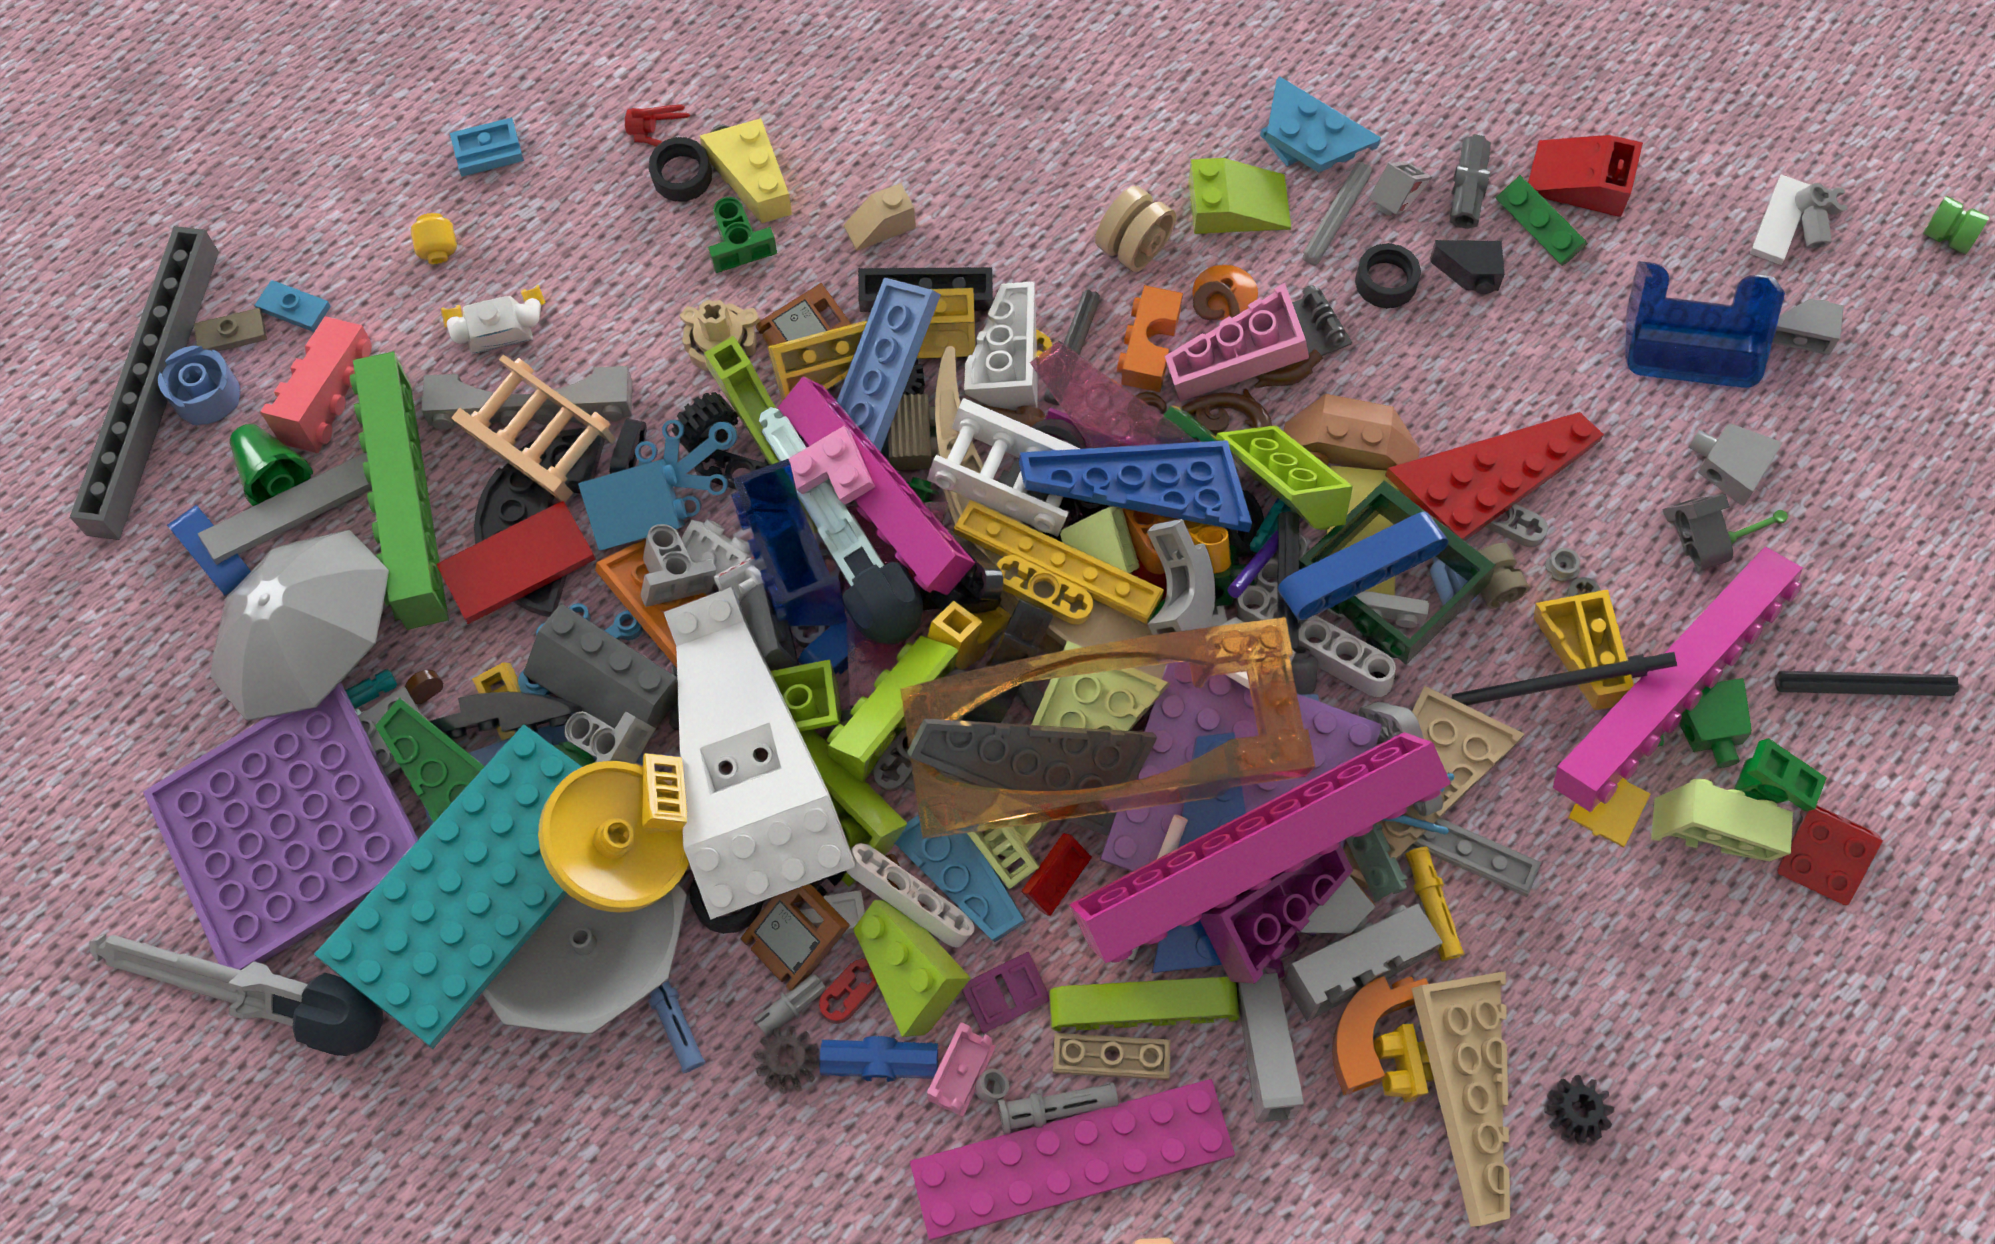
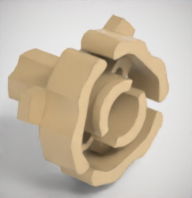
[679,300,760,372]

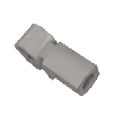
[1795,183,1848,248]

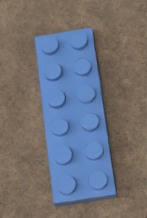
[837,278,941,452]

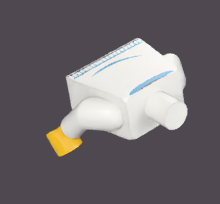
[441,285,546,355]

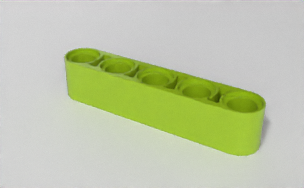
[1049,977,1240,1032]

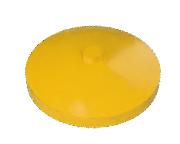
[538,761,689,912]

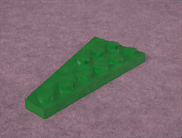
[375,697,485,822]

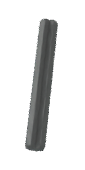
[1044,290,1100,405]

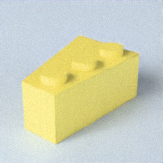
[699,118,792,223]

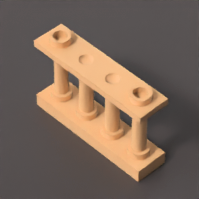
[451,354,616,502]

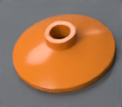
[1192,265,1258,320]

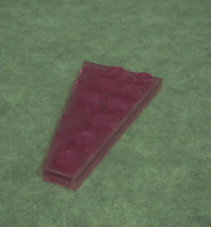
[1029,341,1238,472]

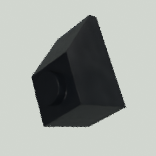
[1430,240,1505,294]

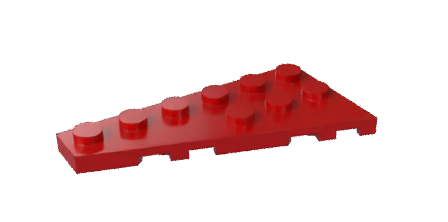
[1385,412,1604,541]

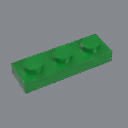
[1495,175,1588,266]

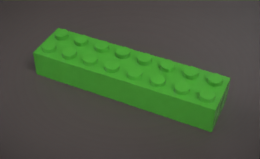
[350,351,449,630]

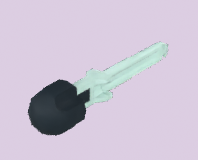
[759,407,923,645]

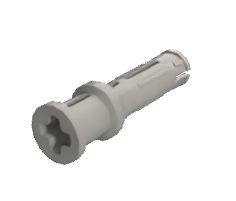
[997,1082,1118,1135]

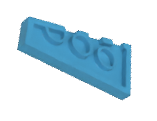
[894,796,1026,942]

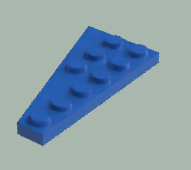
[1019,440,1252,532]

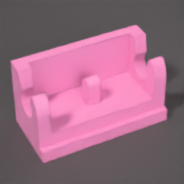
[927,1022,996,1117]

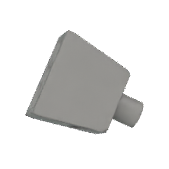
[1688,424,1782,506]

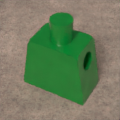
[1679,678,1752,768]

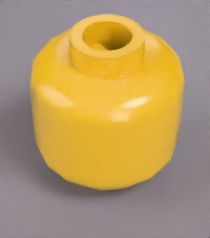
[410,213,457,264]

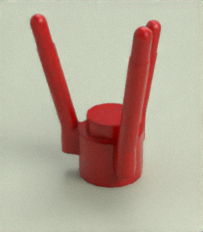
[625,104,691,158]

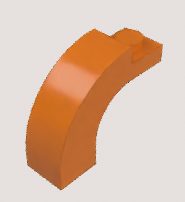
[1332,976,1429,1096]

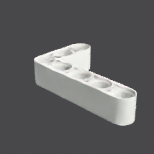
[1237,534,1396,697]

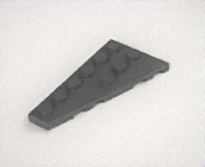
[907,719,1157,836]

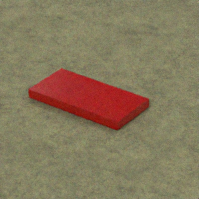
[436,500,596,624]

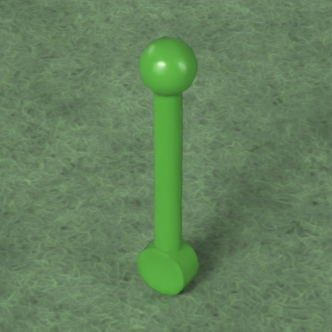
[1728,510,1788,544]

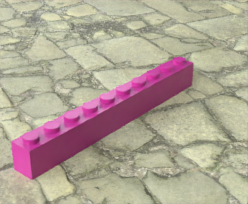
[1553,547,1803,812]

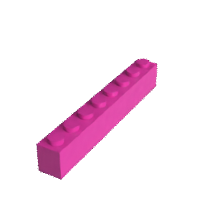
[777,376,975,595]

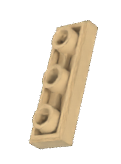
[1053,1033,1170,1080]

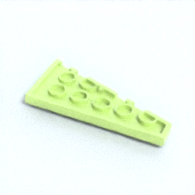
[984,641,1170,857]

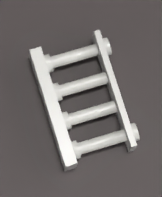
[927,398,1080,537]

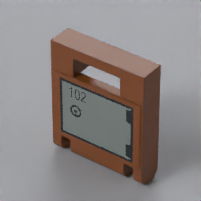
[756,282,851,346]
[741,884,850,991]

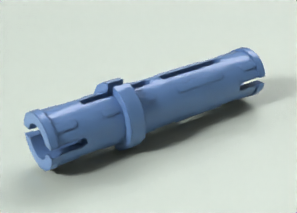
[648,980,705,1073]

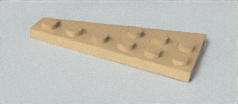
[1344,686,1525,889]
[1411,971,1510,1227]

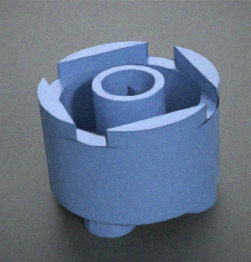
[158,345,240,425]

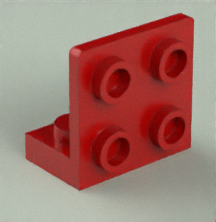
[1777,805,1883,906]

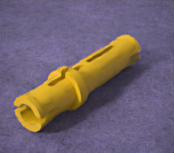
[1405,846,1465,962]

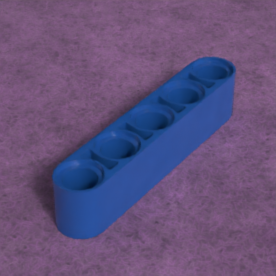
[1278,512,1449,620]

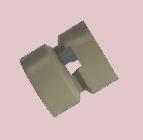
[1478,543,1530,609]

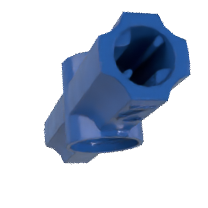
[820,1036,938,1082]

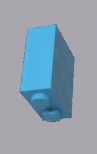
[578,458,687,551]

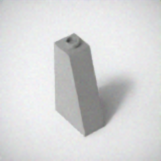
[1236,969,1304,1123]

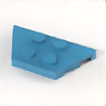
[1266,76,1381,173]

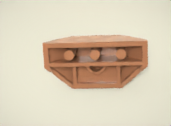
[1283,394,1420,471]

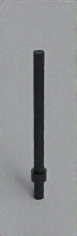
[1452,652,1677,706]

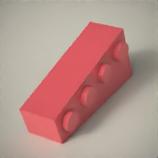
[260,316,372,453]

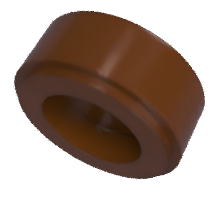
[405,669,443,704]

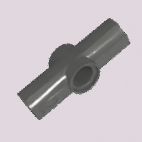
[1450,134,1491,229]

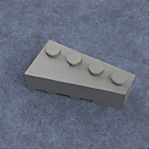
[1284,904,1443,1022]

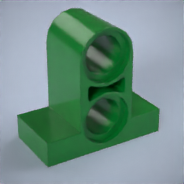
[708,197,778,273]
[1734,738,1827,811]

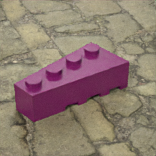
[1200,842,1353,984]

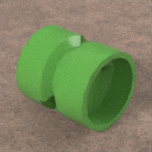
[1923,196,1990,255]

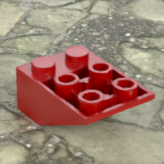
[1528,135,1643,217]

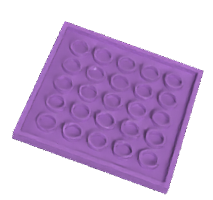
[1100,650,1382,936]
[143,682,418,970]

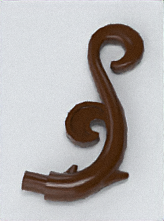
[1193,281,1323,388]
[1127,389,1273,435]

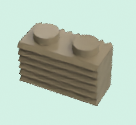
[888,393,938,470]

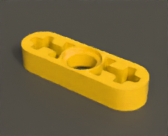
[997,555,1093,625]

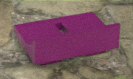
[961,951,1050,1034]

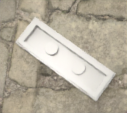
[1750,175,1810,265]

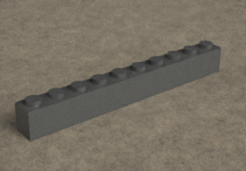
[70,226,219,540]

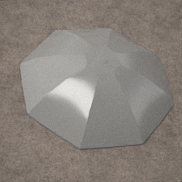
[210,530,389,721]
[482,883,687,1034]

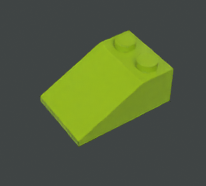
[1188,158,1291,234]

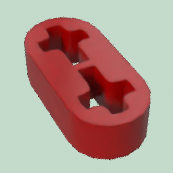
[819,958,879,1024]

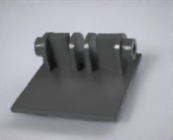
[1292,285,1352,356]

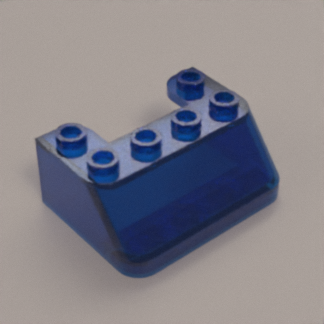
[1625,261,1785,388]
[731,459,847,626]

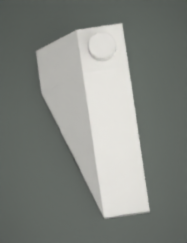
[964,282,1038,410]

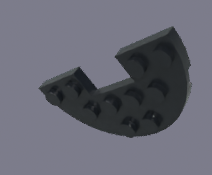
[474,428,605,617]

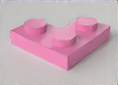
[784,426,875,505]

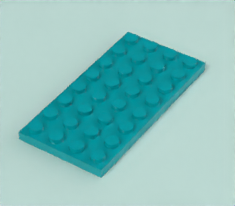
[314,724,582,1049]

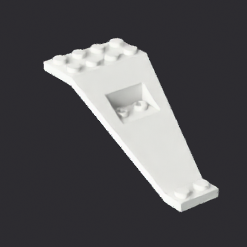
[664,587,856,920]

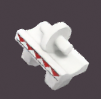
[713,548,785,603]

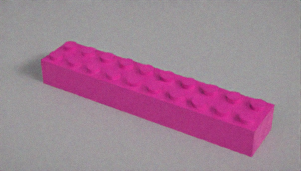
[1069,732,1451,963]

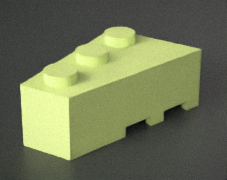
[1651,779,1793,862]

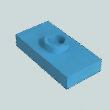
[254,280,331,332]

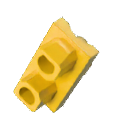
[1373,1023,1434,1103]

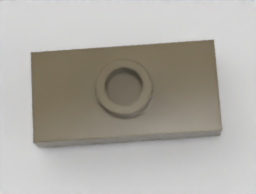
[194,308,267,352]

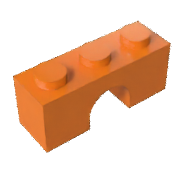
[1117,285,1183,393]

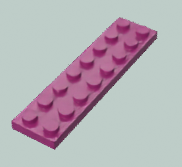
[910,1078,1235,1241]

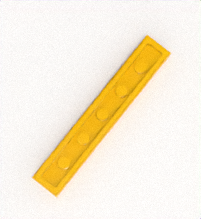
[953,500,1164,624]

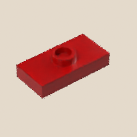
[1021,833,1092,916]

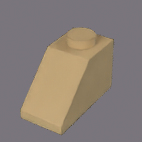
[844,183,916,251]

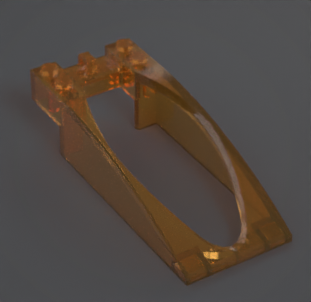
[900,617,1316,839]

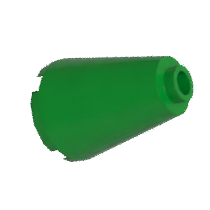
[229,424,313,506]

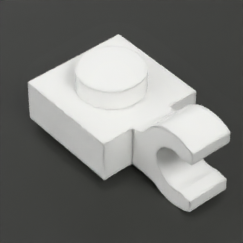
[801,890,865,934]

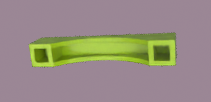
[704,336,818,534]

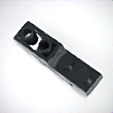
[959,598,1054,723]
[430,692,582,740]

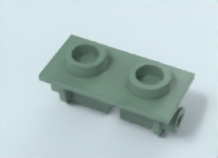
[1346,823,1407,902]

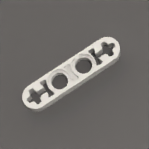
[846,843,974,947]

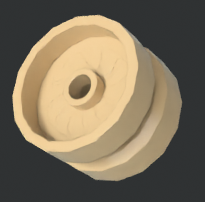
[1095,186,1176,272]

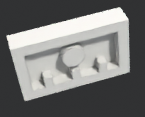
[681,519,755,585]

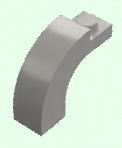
[1147,519,1215,655]

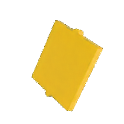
[1568,778,1651,848]

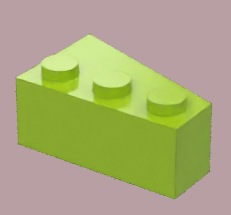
[853,900,971,1037]

